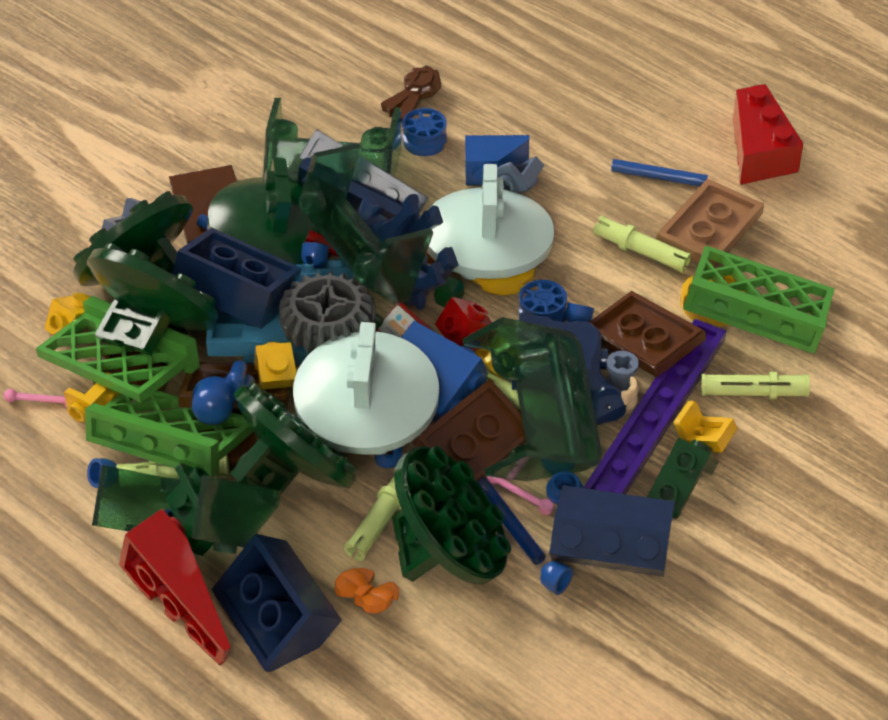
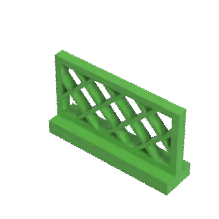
[683,245,835,354]
[36,296,200,403]
[85,384,253,478]

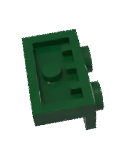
[165,463,232,556]

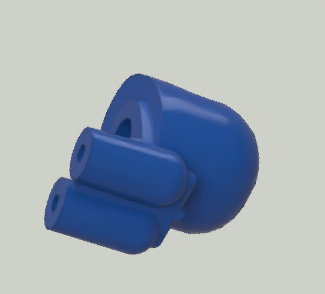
[192,360,255,425]

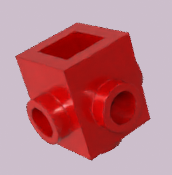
[435,297,496,352]

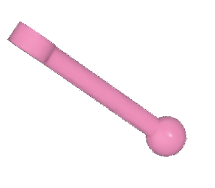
[4,389,67,407]
[486,470,554,515]

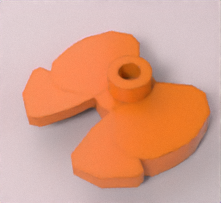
[334,568,399,614]

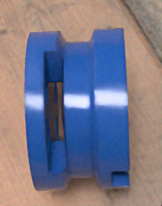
[402,108,447,156]
[519,280,567,322]

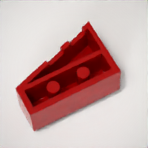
[733,84,804,185]

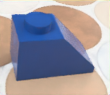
[465,135,529,185]

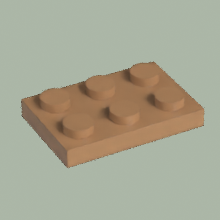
[656,178,764,268]

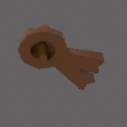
[381,65,442,123]

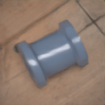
[606,351,639,391]

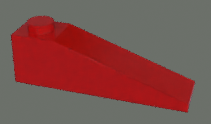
[119,509,231,665]

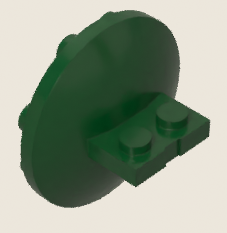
[207,157,340,268]
[73,191,193,287]
[87,243,218,356]
[230,381,357,503]
[392,446,511,585]

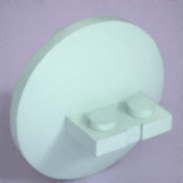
[422,164,554,280]
[293,322,439,455]

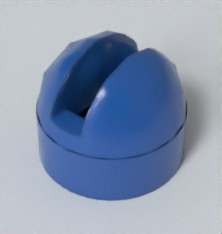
[301,242,329,268]
[566,302,594,322]
[374,447,403,468]
[87,458,117,488]
[540,561,573,595]

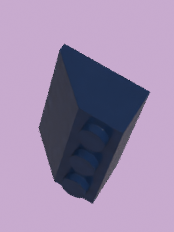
[173,227,302,329]
[549,485,675,577]
[211,534,342,672]

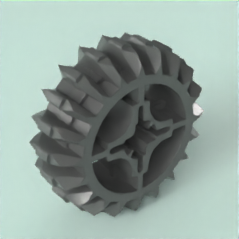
[279,271,374,353]

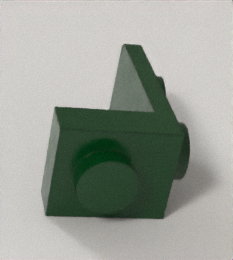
[647,437,719,519]

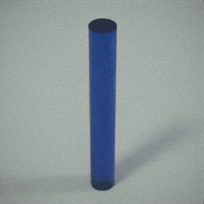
[477,478,546,565]

